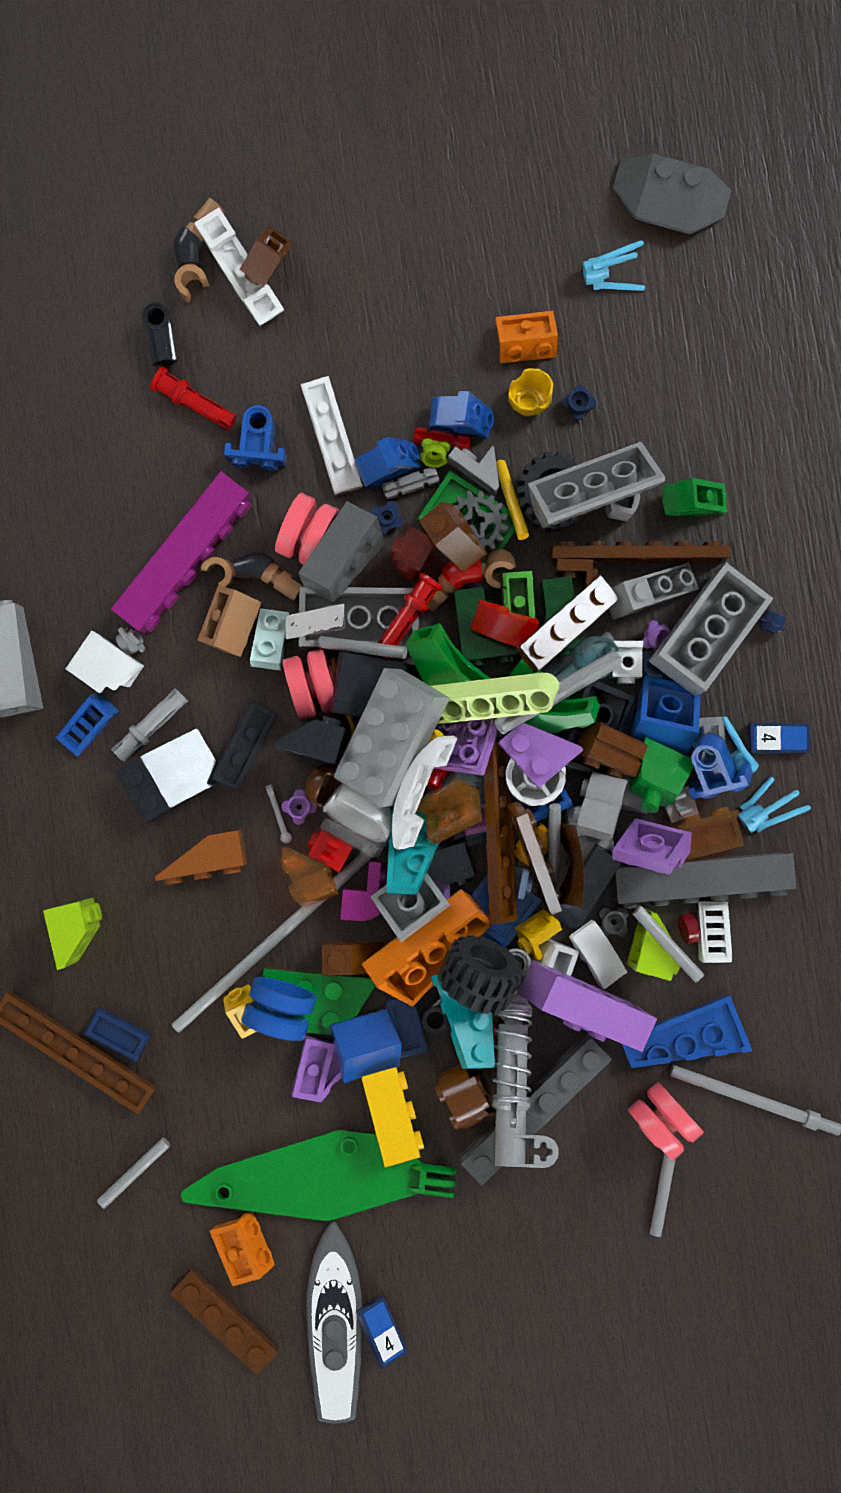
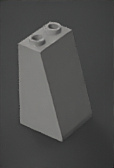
[0,600,44,718]

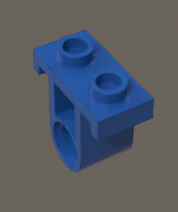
[428,391,494,439]
[224,405,287,470]
[354,437,422,489]
[688,733,753,800]

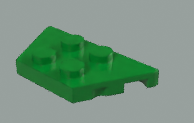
[263,968,375,1035]

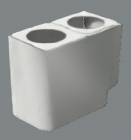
[65,631,144,693]

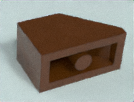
[239,226,294,287]
[419,502,488,571]
[322,941,383,975]

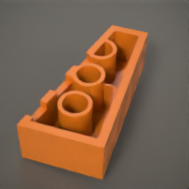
[362,889,492,1007]

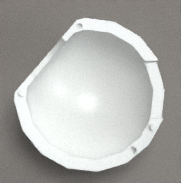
[323,783,392,842]

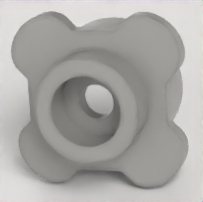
[116,627,145,655]

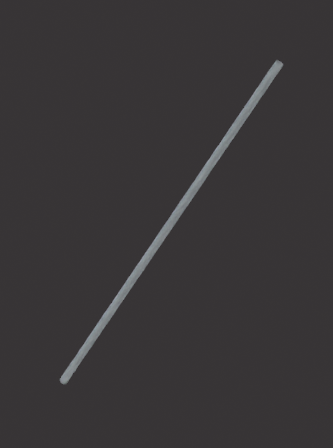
[172,631,614,1033]

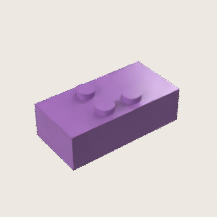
[518,960,657,1052]

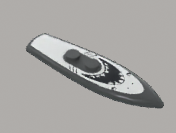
[306,1220,362,1424]

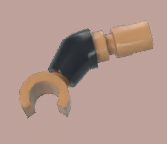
[173,198,225,303]
[201,552,303,601]

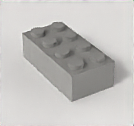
[649,562,774,697]
[299,587,419,651]
[333,668,450,807]

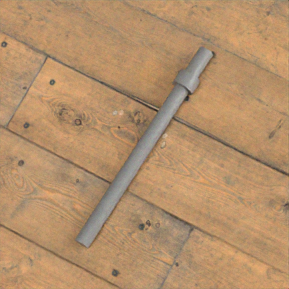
[669,1065,841,1136]

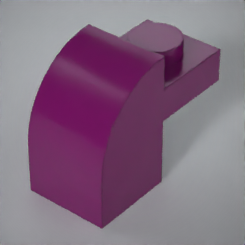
[341,861,387,921]

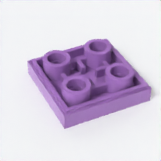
[433,718,498,776]

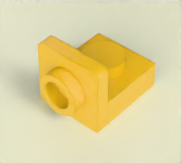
[515,909,562,961]
[223,985,256,1039]

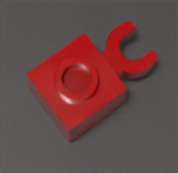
[307,829,355,872]

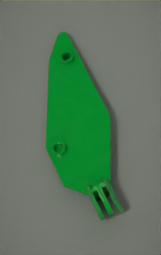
[181,1129,457,1221]

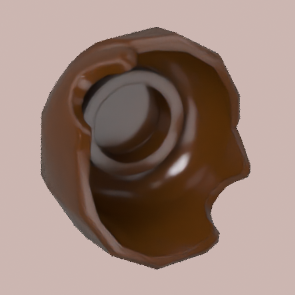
[305,764,342,807]

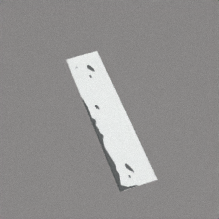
[286,604,344,639]

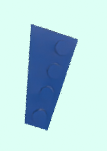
[621,994,752,1068]

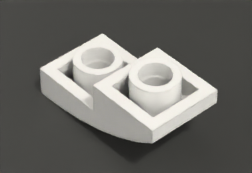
[569,920,627,989]

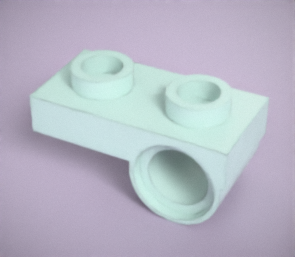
[250,608,289,671]

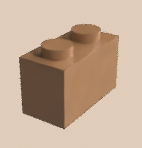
[197,586,261,657]

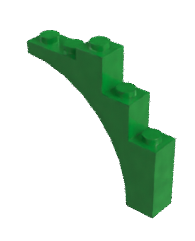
[405,623,600,734]

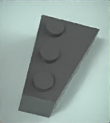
[298,501,385,602]

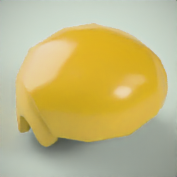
[508,368,554,416]

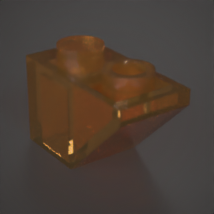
[280,847,339,907]

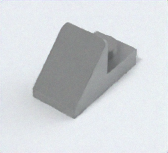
[448,446,499,497]

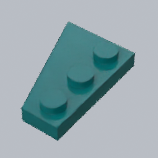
[387,811,450,894]
[431,975,495,1069]

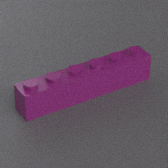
[111,471,252,634]

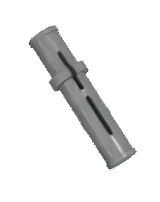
[111,688,188,762]

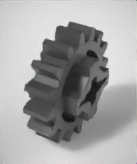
[456,491,508,551]

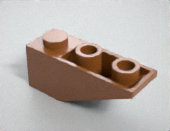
[155,830,247,885]

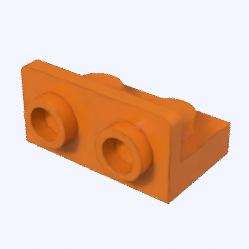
[496,311,558,363]
[210,1211,274,1286]

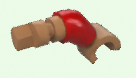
[427,549,516,612]

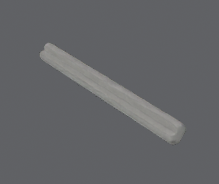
[494,651,622,734]

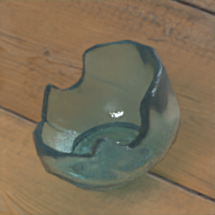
[573,635,619,681]

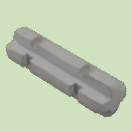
[382,467,439,499]

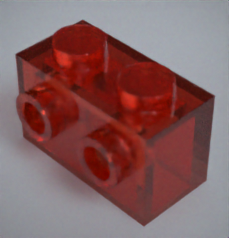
[390,526,436,582]

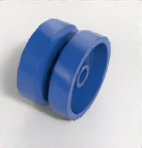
[241,977,317,1041]

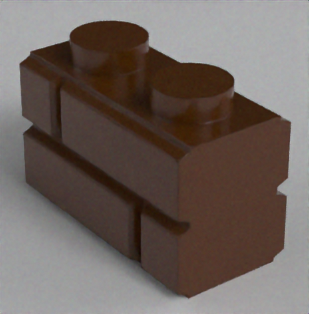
[576,722,648,779]

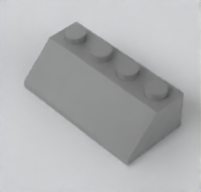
[528,442,665,528]

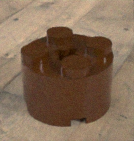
[435,1064,496,1130]

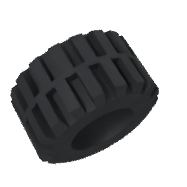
[516,451,583,532]
[438,935,523,1014]

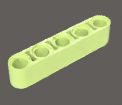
[431,673,559,724]

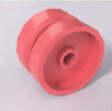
[275,492,340,565]
[283,648,335,722]
[627,1082,704,1161]

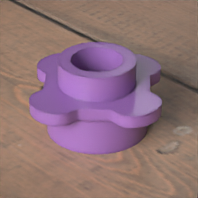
[642,620,670,652]
[282,789,317,825]

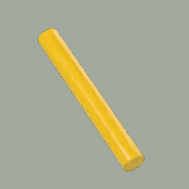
[496,460,529,540]

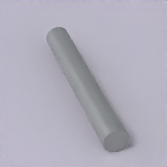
[318,636,407,659]
[548,803,561,884]
[632,906,704,982]
[97,1137,170,1208]
[650,1153,675,1237]

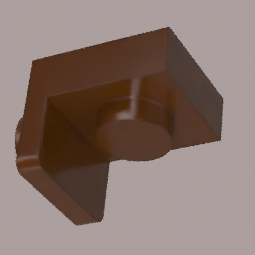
[554,558,598,589]

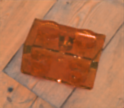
[417,779,482,844]
[676,807,745,861]

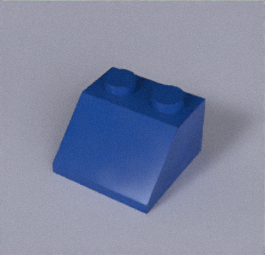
[631,675,701,754]

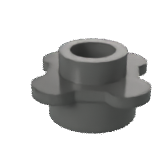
[599,907,628,937]

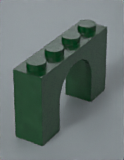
[454,576,580,667]

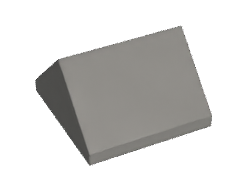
[371,873,451,942]

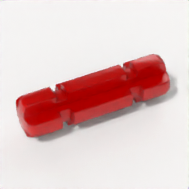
[413,427,470,451]

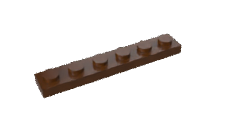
[550,541,730,563]
[483,741,517,924]
[0,991,157,1115]

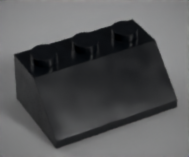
[552,681,636,775]
[275,716,349,765]

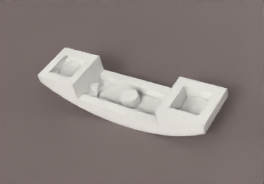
[194,207,284,326]
[392,735,457,850]

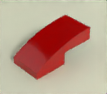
[471,600,539,647]

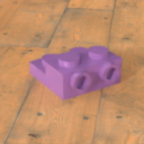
[612,818,692,875]

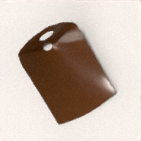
[516,823,585,907]

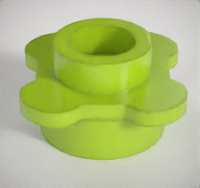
[420,439,450,468]

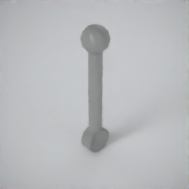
[266,784,292,844]

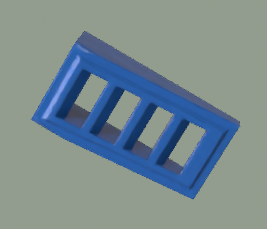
[55,692,119,757]

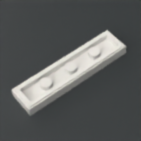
[301,376,363,496]

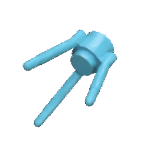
[582,240,645,291]
[692,717,759,773]
[737,777,811,834]

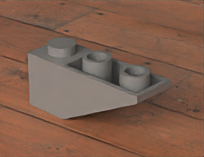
[609,562,699,620]

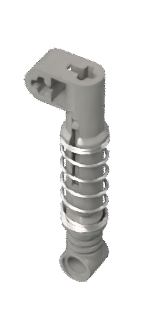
[492,948,559,1168]

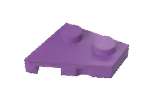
[498,723,583,789]
[291,1036,341,1102]

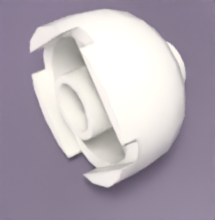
[505,759,566,806]

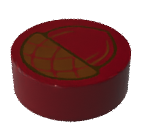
[678,913,700,944]

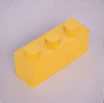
[361,1067,424,1167]

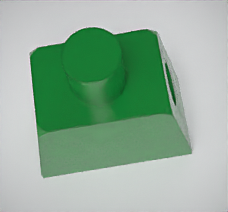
[629,737,694,813]

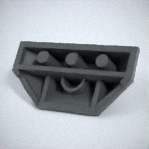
[613,153,732,234]

